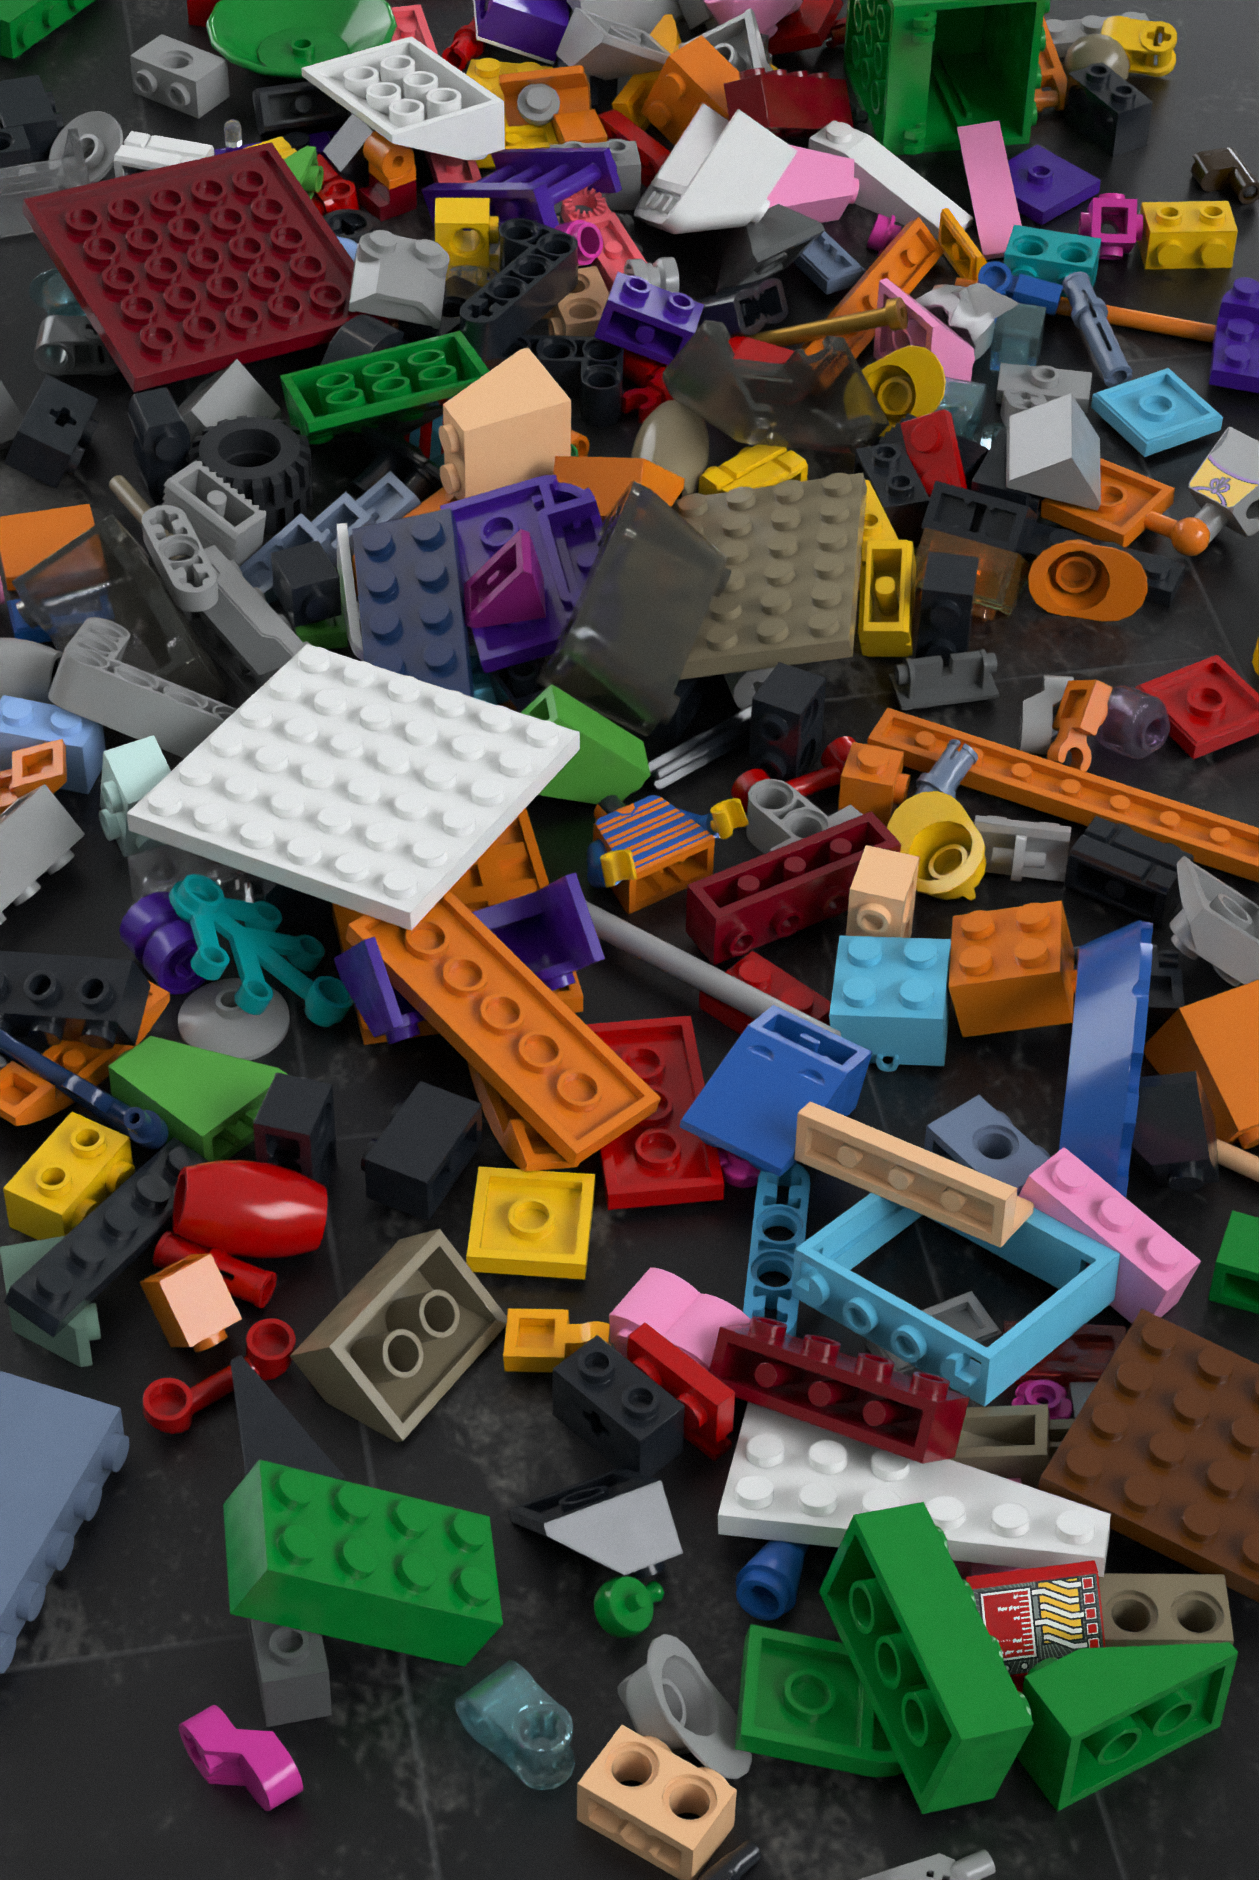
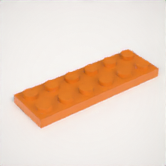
[345,890,661,1167]

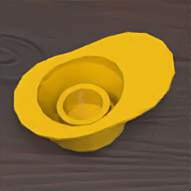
[847,345,946,437]
[887,791,986,901]

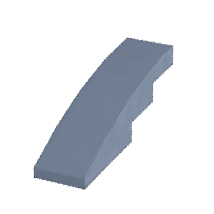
[239,471,421,604]

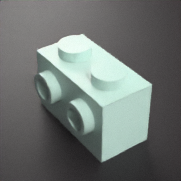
[99,735,171,857]

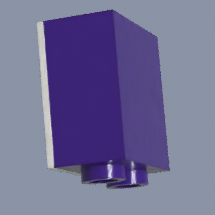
[473,0,571,65]

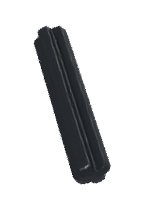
[645,704,752,790]

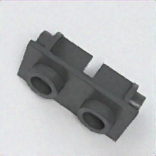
[888,649,1000,711]

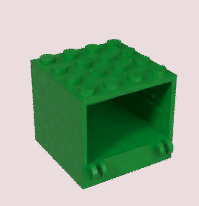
[843,0,1050,156]

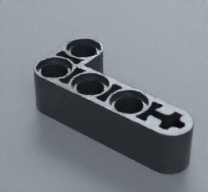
[460,218,578,361]
[483,335,624,427]

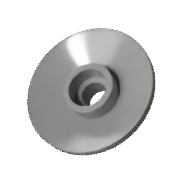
[48,111,123,189]
[178,978,290,1061]

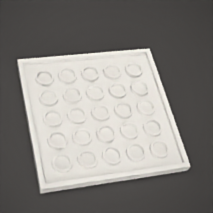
[127,644,580,931]

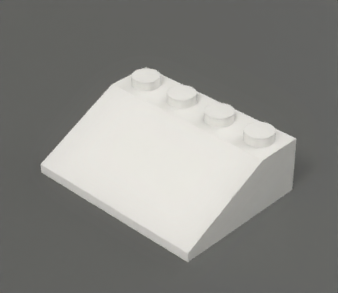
[302,36,505,160]

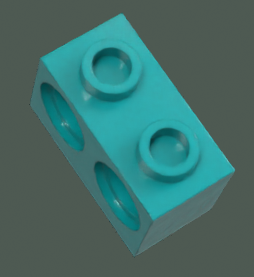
[1004,225,1102,297]

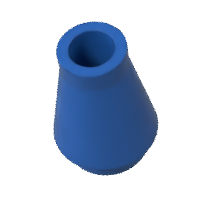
[736,1540,809,1620]

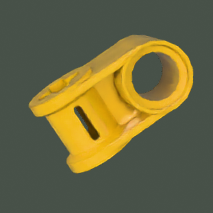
[1101,16,1177,77]

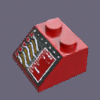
[965,1560,1106,1693]

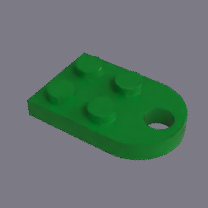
[735,1624,903,1777]

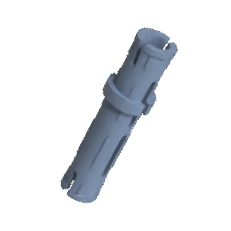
[1062,271,1133,387]

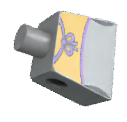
[1188,426,1259,543]

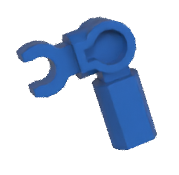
[977,261,1064,336]

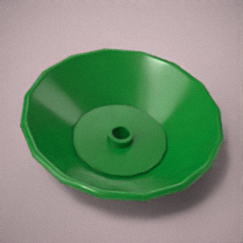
[206,0,397,85]

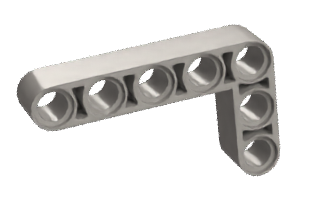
[48,617,237,758]

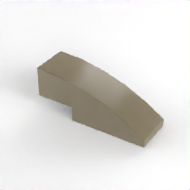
[950,1404,1075,1489]

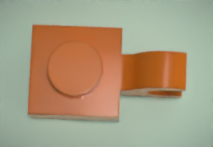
[1047,680,1113,772]

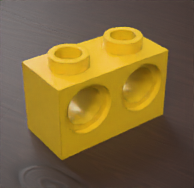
[434,198,499,287]

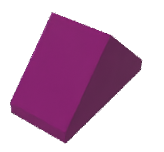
[464,529,546,628]

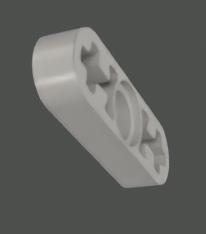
[142,505,219,612]

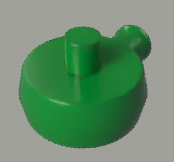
[594,1576,664,1638]

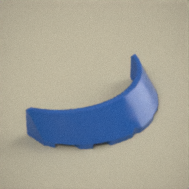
[1059,920,1153,1198]

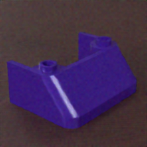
[334,872,605,1045]

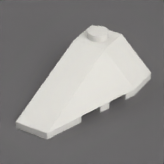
[808,120,973,240]

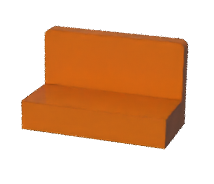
[499,65,591,128]

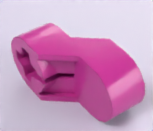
[179,1705,303,1811]

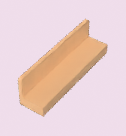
[794,1101,1034,1248]

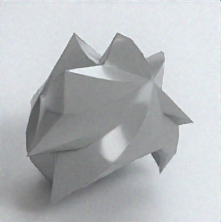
[914,283,1019,360]

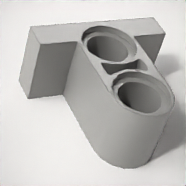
[746,779,863,854]

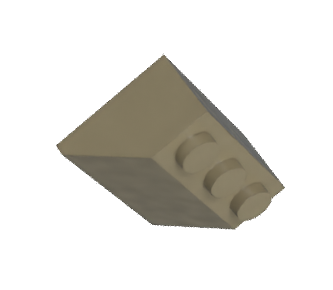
[290,1229,507,1442]

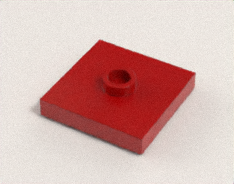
[762,0,843,57]
[1133,655,1259,759]

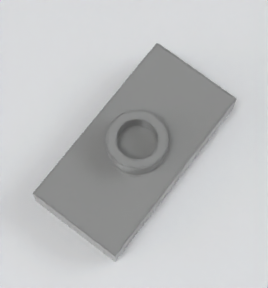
[995,363,1092,413]

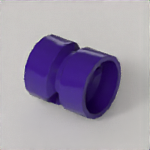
[119,891,207,995]

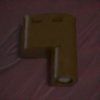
[1190,147,1259,204]

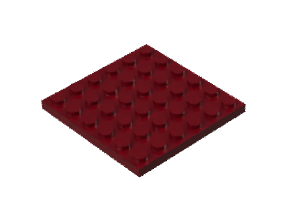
[23,142,389,392]

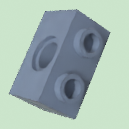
[924,1095,1051,1196]

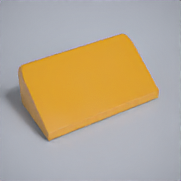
[938,208,987,281]

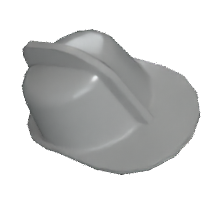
[617,1634,752,1779]

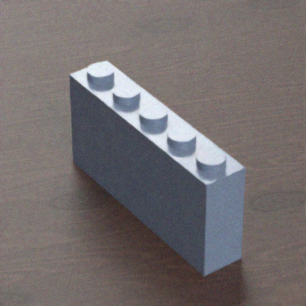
[0,1371,129,1674]

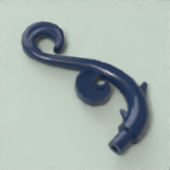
[0,1029,168,1150]

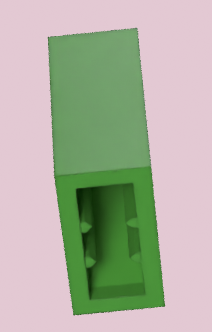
[521,684,651,804]
[108,1036,286,1162]

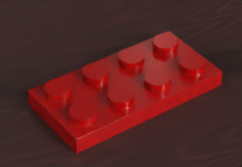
[586,1016,724,1210]

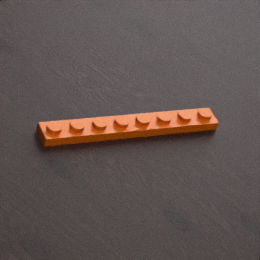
[867,708,1259,883]

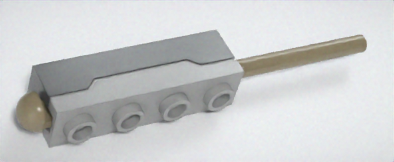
[109,475,310,698]

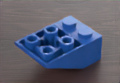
[679,1005,872,1177]

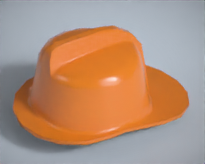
[1028,539,1148,621]

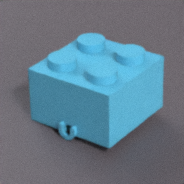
[829,935,951,1072]

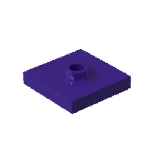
[1008,145,1101,225]

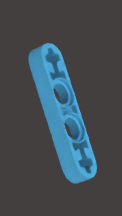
[743,1163,810,1337]

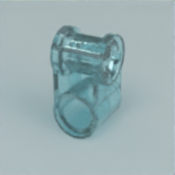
[934,377,987,439]
[455,1660,574,1790]

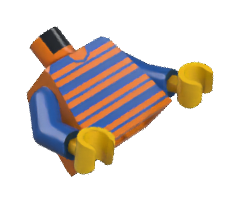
[586,795,749,914]

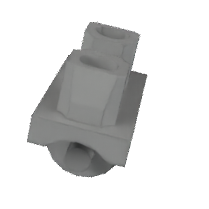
[974,815,1071,882]

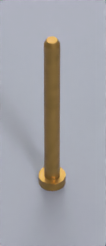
[746,297,908,347]

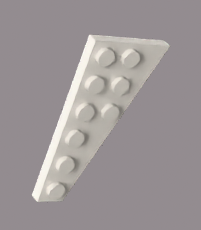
[718,1402,1111,1577]

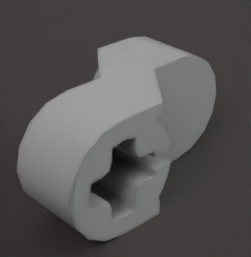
[1018,675,1074,755]

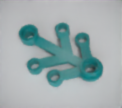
[169,874,354,1027]

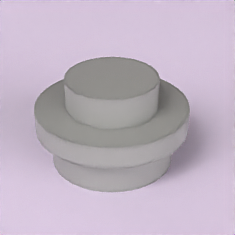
[517,83,560,126]

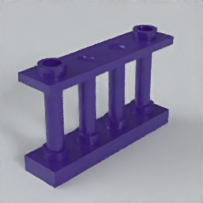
[422,147,622,231]

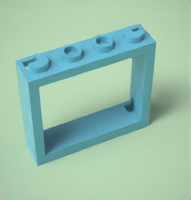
[791,1193,1120,1407]

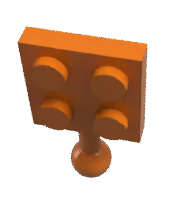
[1041,458,1210,556]

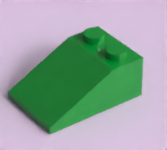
[1016,1642,1238,1812]

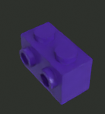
[594,272,704,370]

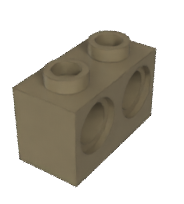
[1099,1573,1234,1647]

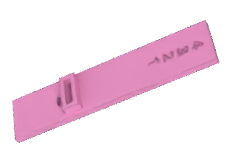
[957,120,1022,260]

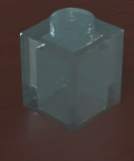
[989,303,1046,371]

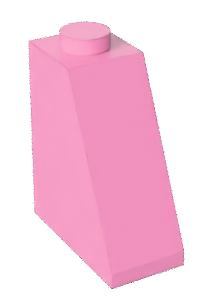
[767,145,859,223]

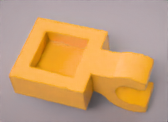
[503,1308,611,1372]

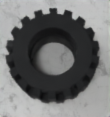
[189,415,313,534]

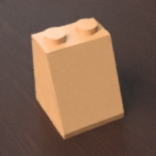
[439,348,571,500]

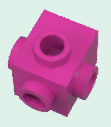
[1078,193,1143,260]

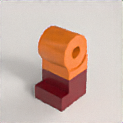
[359,131,417,222]

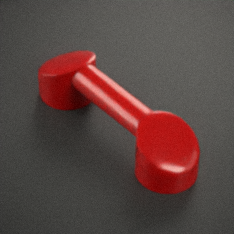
[731,736,856,813]
[143,1318,296,1434]

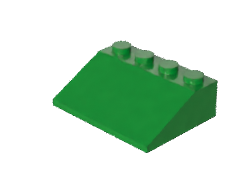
[280,331,490,444]

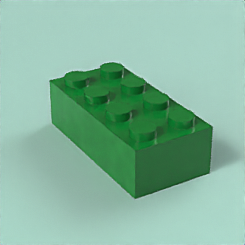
[223,1460,503,1667]
[819,1502,1034,1814]

